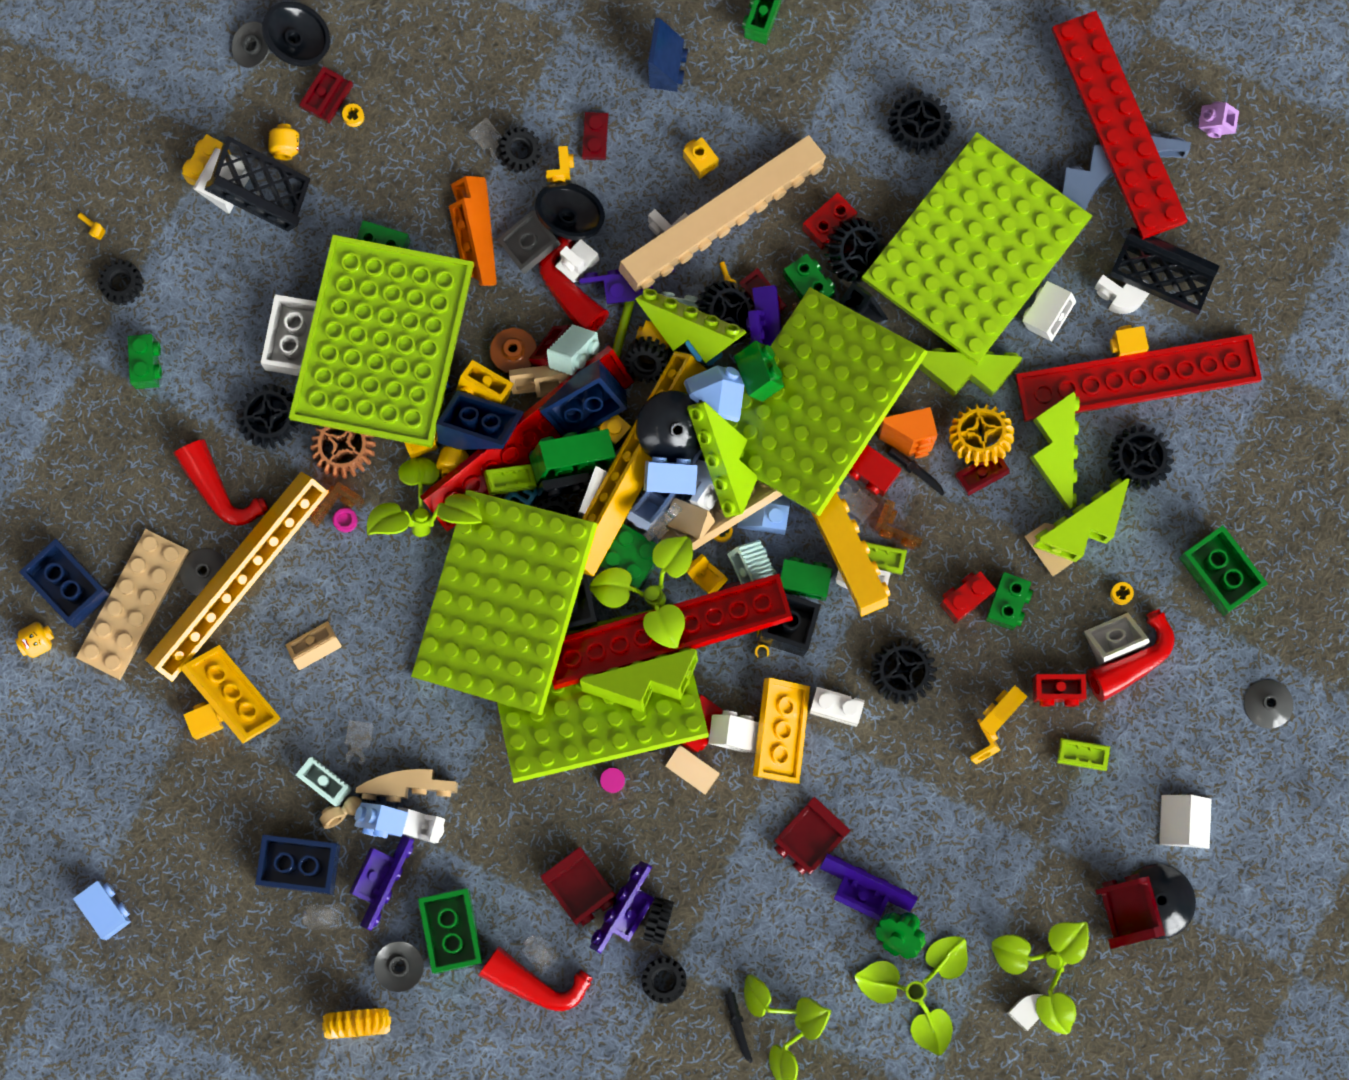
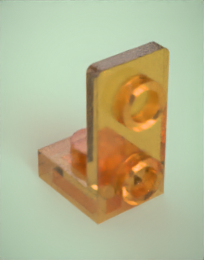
[311,481,365,528]
[875,499,923,549]

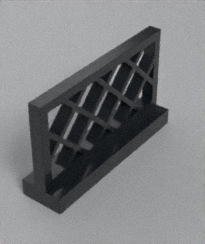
[204,136,311,232]
[1110,227,1219,315]

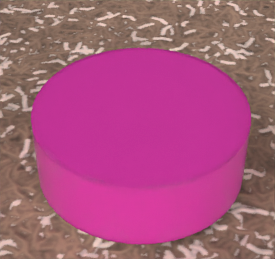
[333,508,358,533]
[600,768,625,793]

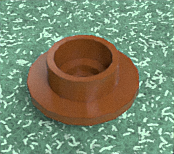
[490,328,537,374]

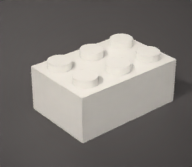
[261,294,317,376]

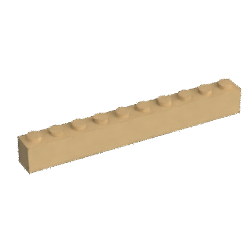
[618,135,826,292]

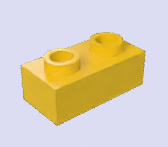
[980,685,1028,736]

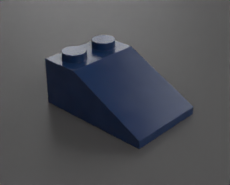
[648,18,688,92]
[540,360,627,436]
[436,390,523,450]

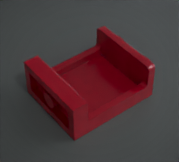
[773,797,851,876]
[540,847,616,927]
[1095,873,1165,949]

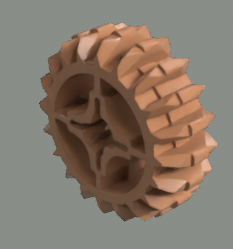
[310,427,376,479]

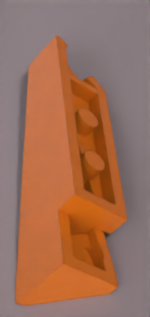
[449,176,497,286]

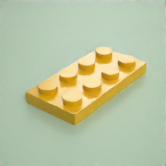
[181,645,281,743]
[753,678,810,784]

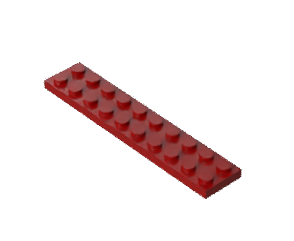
[1052,11,1188,240]
[1015,334,1262,422]
[420,345,634,532]
[552,573,793,690]

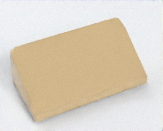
[664,498,715,540]
[285,621,341,670]
[665,745,720,795]

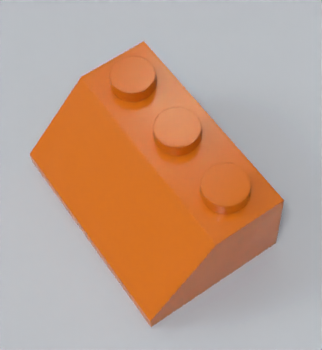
[878,407,938,458]

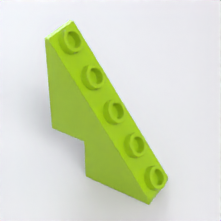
[635,289,747,363]
[918,348,1023,397]
[1029,392,1080,510]
[687,402,757,518]
[1033,478,1130,562]
[580,648,698,712]

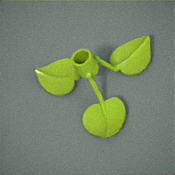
[367,457,482,537]
[589,536,693,649]
[991,922,1089,1034]
[855,936,968,1056]
[744,974,831,1080]

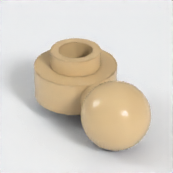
[319,796,362,829]

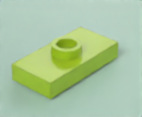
[484,464,537,495]
[866,542,907,575]
[1057,738,1110,771]

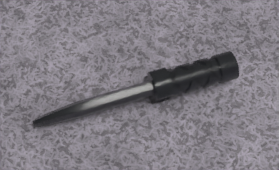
[887,447,944,496]
[725,992,753,1063]

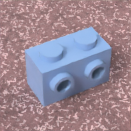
[643,457,697,495]
[354,802,408,839]
[73,881,131,940]

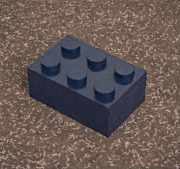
[19,538,110,628]
[255,835,341,895]

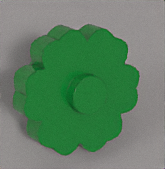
[875,912,926,959]

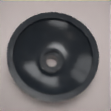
[262,1,330,67]
[535,182,605,240]
[636,390,701,463]
[1131,864,1196,939]

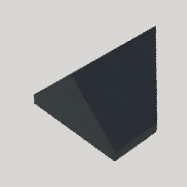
[839,281,888,323]

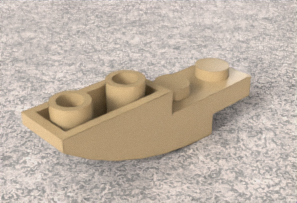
[509,353,598,398]
[355,769,458,803]

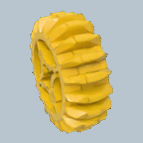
[949,403,1014,467]
[322,1008,391,1039]

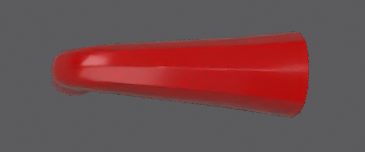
[539,236,609,332]
[173,439,269,526]
[1086,609,1175,702]
[478,946,593,1011]

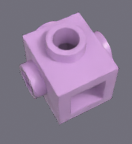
[1198,101,1239,138]

